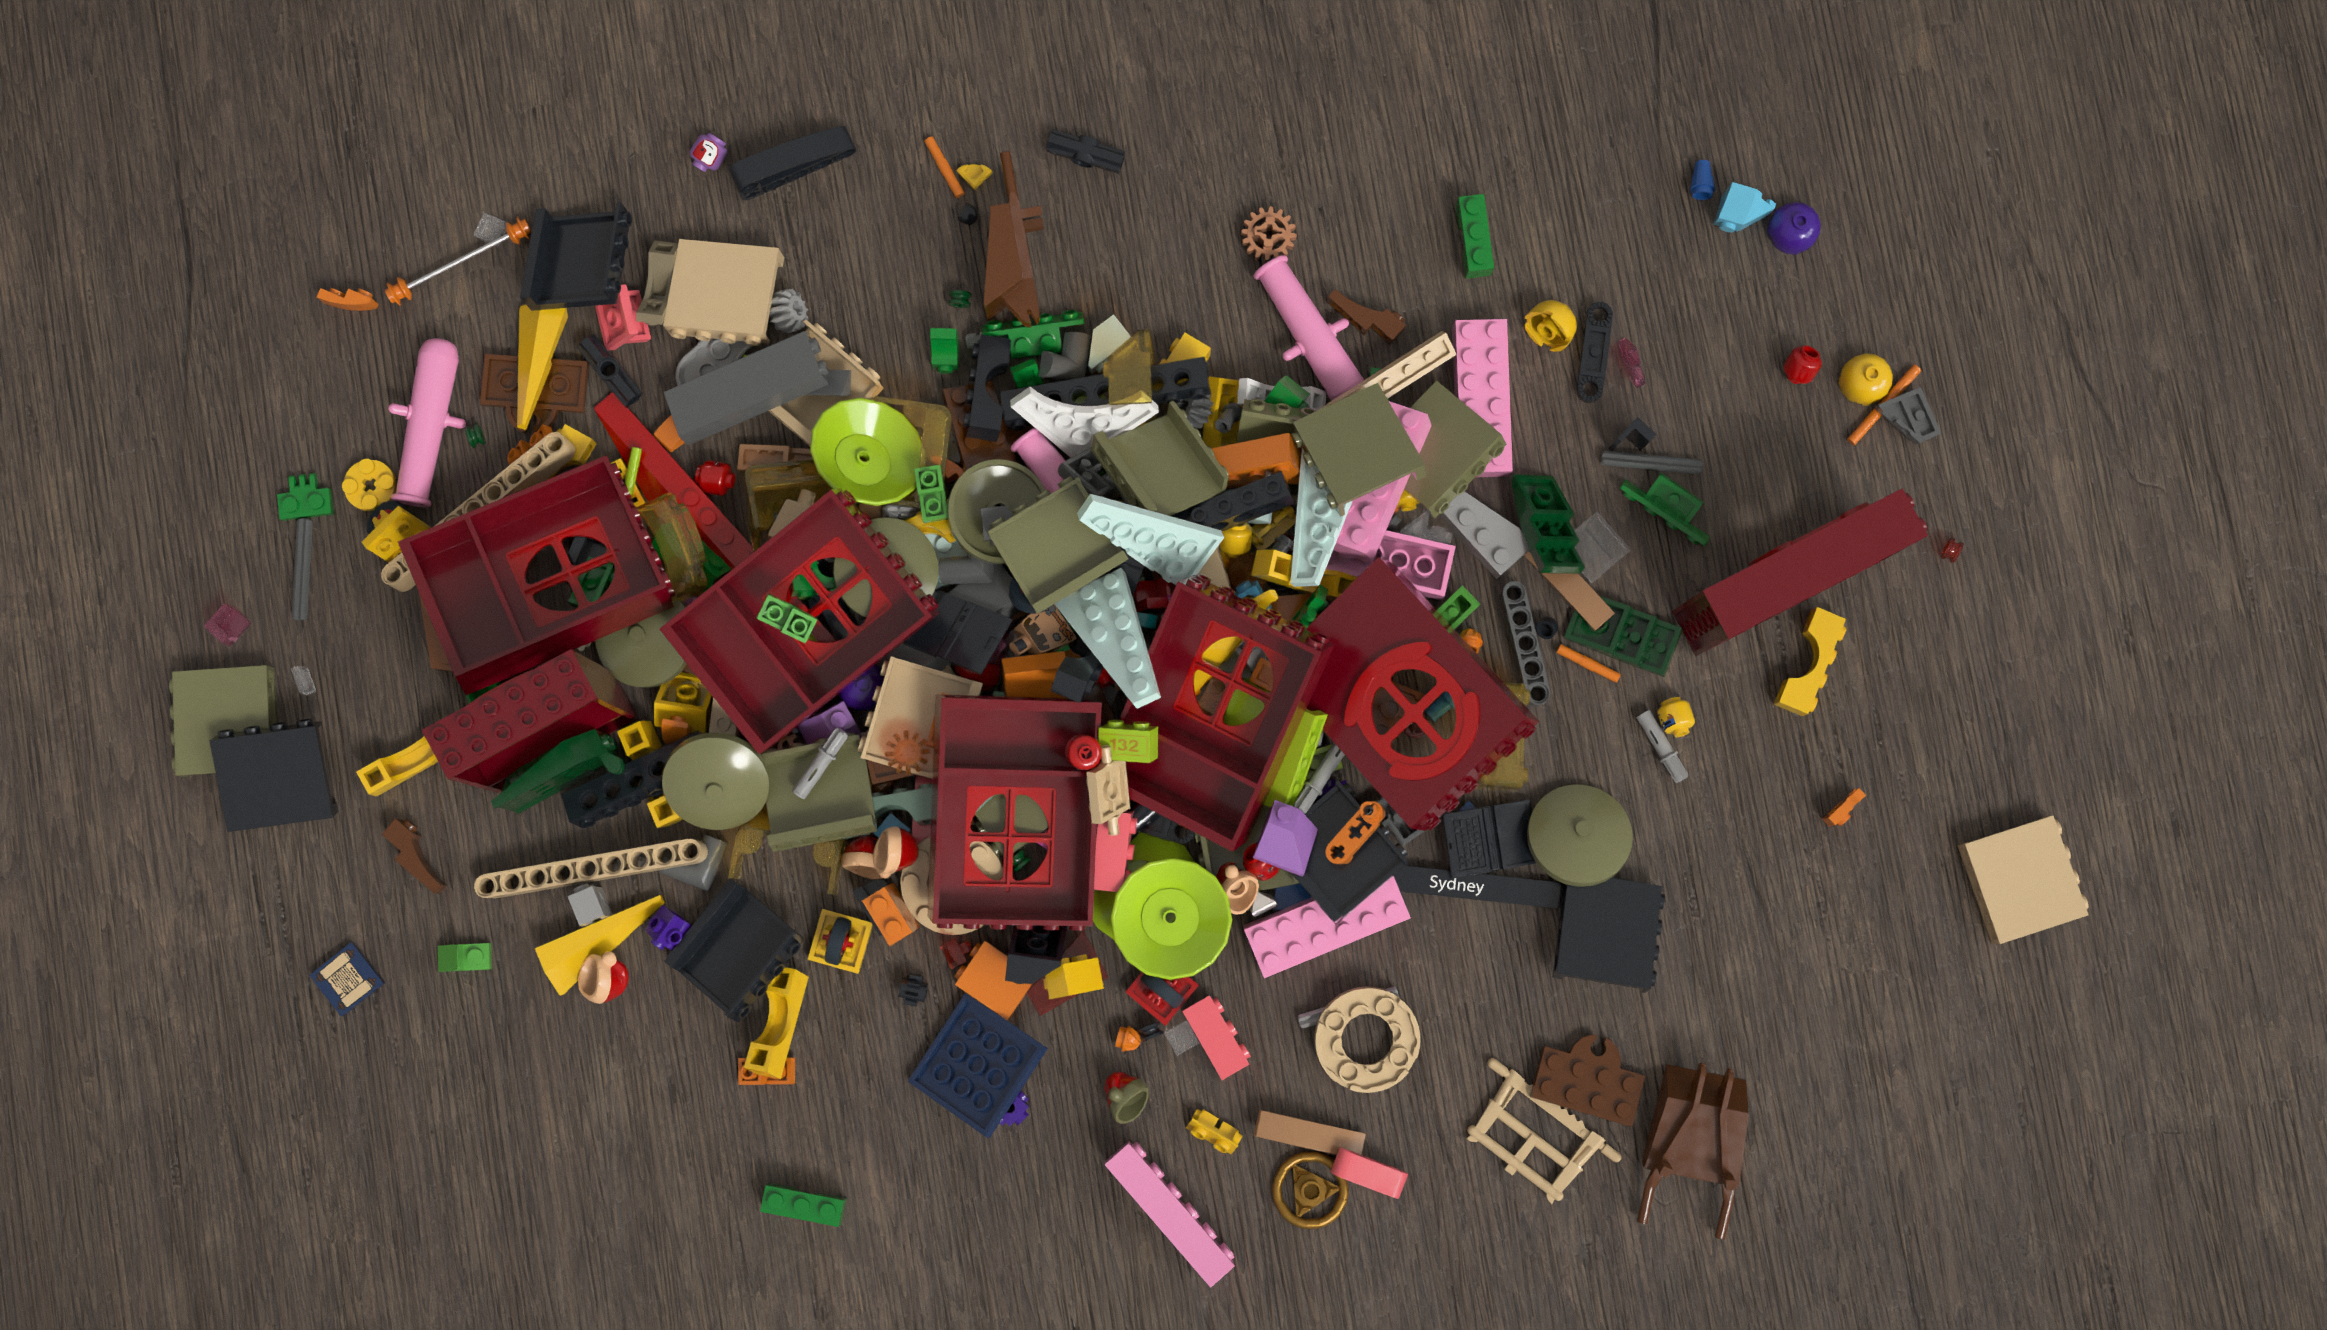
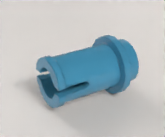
[1424,692,1455,723]

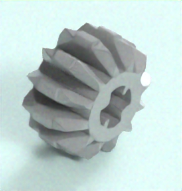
[770,289,808,333]

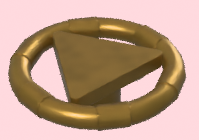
[1272,1151,1349,1229]

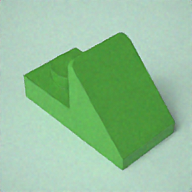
[1437,585,1480,629]
[438,943,492,972]

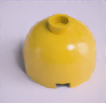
[1524,300,1577,352]
[1839,353,1893,406]

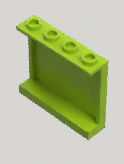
[1223,678,1328,808]

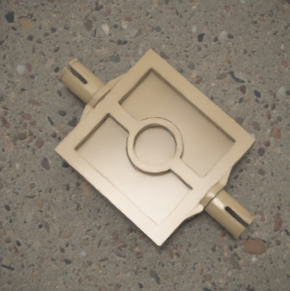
[1086,745,1130,836]

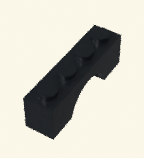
[963,334,1011,442]
[1051,636,1105,703]

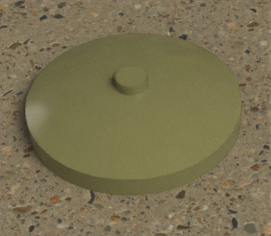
[947,459,1046,564]
[833,518,939,619]
[595,592,687,688]
[662,733,770,830]
[1527,784,1633,887]

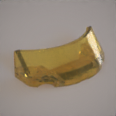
[636,493,707,602]

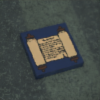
[309,942,385,1017]

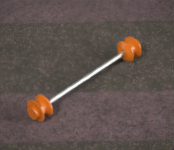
[385,216,532,306]

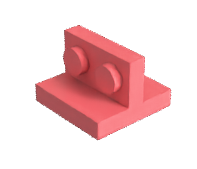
[595,285,651,351]

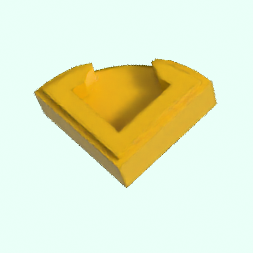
[956,164,992,190]

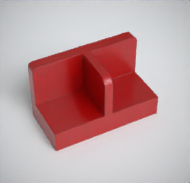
[1133,577,1176,613]

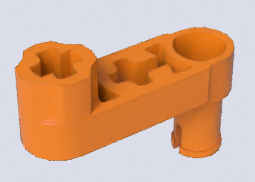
[1326,801,1385,865]

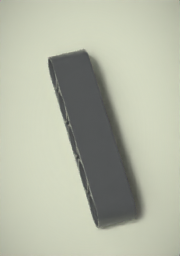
[1500,581,1550,707]

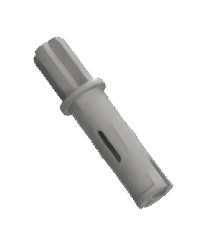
[1636,710,1688,783]
[792,728,848,799]
[1293,742,1345,814]

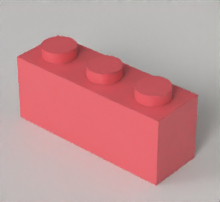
[1094,810,1137,892]
[1182,995,1251,1080]

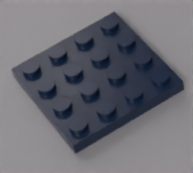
[907,992,1048,1139]

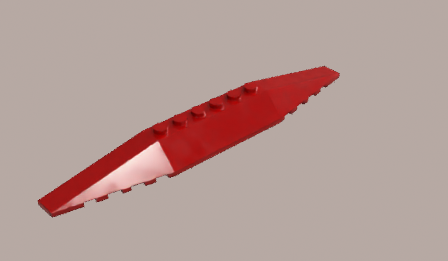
[594,392,866,712]

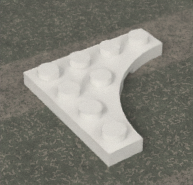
[1010,387,1159,458]

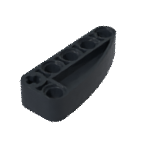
[728,126,857,200]

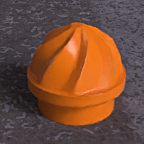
[1460,628,1483,653]
[1115,1026,1141,1052]

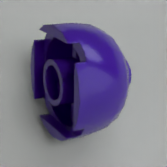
[1767,202,1821,255]
[839,664,885,711]

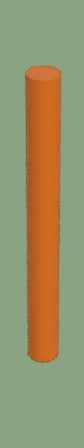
[1847,364,1921,446]

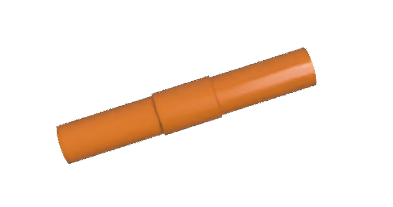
[924,136,964,198]
[1556,644,1621,683]

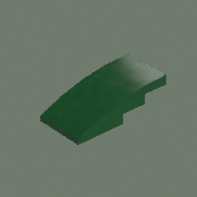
[1511,474,1585,574]
[1564,596,1683,677]

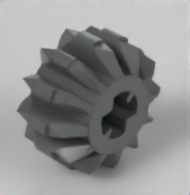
[1176,395,1214,429]

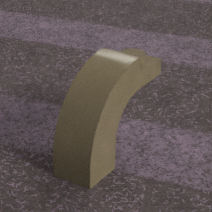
[636,240,678,325]

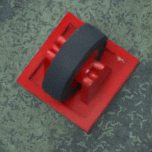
[1125,972,1199,1026]

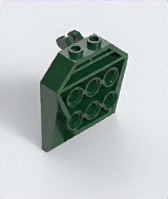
[491,729,625,814]

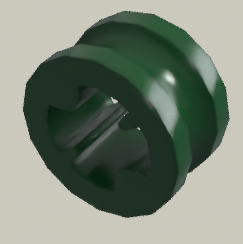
[948,290,972,308]
[464,422,486,448]
[1013,849,1031,874]

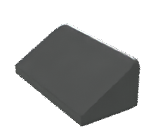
[806,370,851,396]

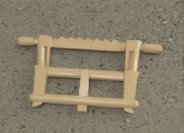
[1467,1058,1621,1204]

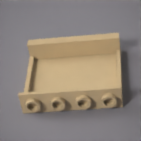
[663,239,784,346]
[769,319,884,447]
[857,656,983,779]
[1957,816,2089,944]

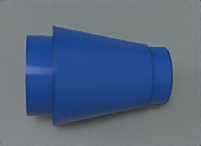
[1690,160,1715,200]

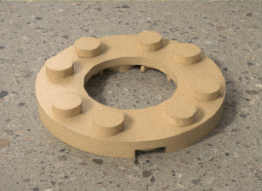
[900,837,1003,935]
[1314,986,1420,1093]

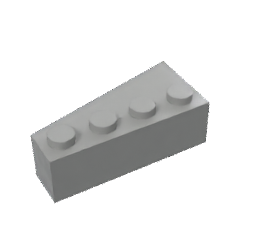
[1438,492,1529,579]

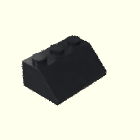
[1005,925,1068,984]

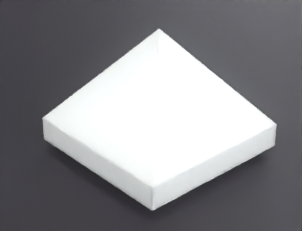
[1249,891,1277,917]

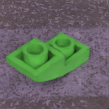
[914,465,947,523]
[756,593,817,643]

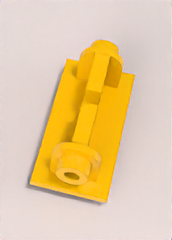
[1252,506,1296,550]
[1186,1109,1243,1154]

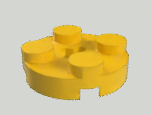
[342,459,397,511]

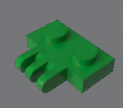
[277,473,334,521]
[1290,584,1328,629]

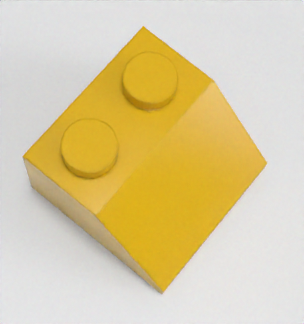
[654,672,713,733]

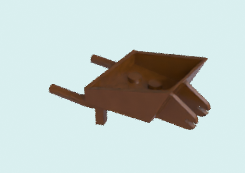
[984,151,1044,328]
[1637,1063,1749,1240]

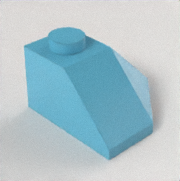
[1714,182,1776,232]

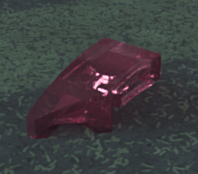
[1619,338,1646,388]

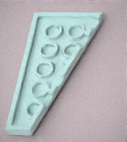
[1290,448,1352,587]
[1077,494,1224,585]
[1055,568,1161,708]

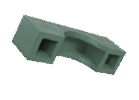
[844,784,932,839]

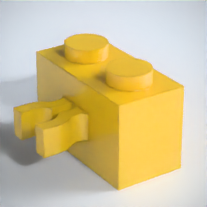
[1043,954,1104,999]

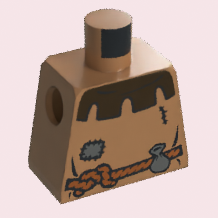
[1010,604,1077,656]

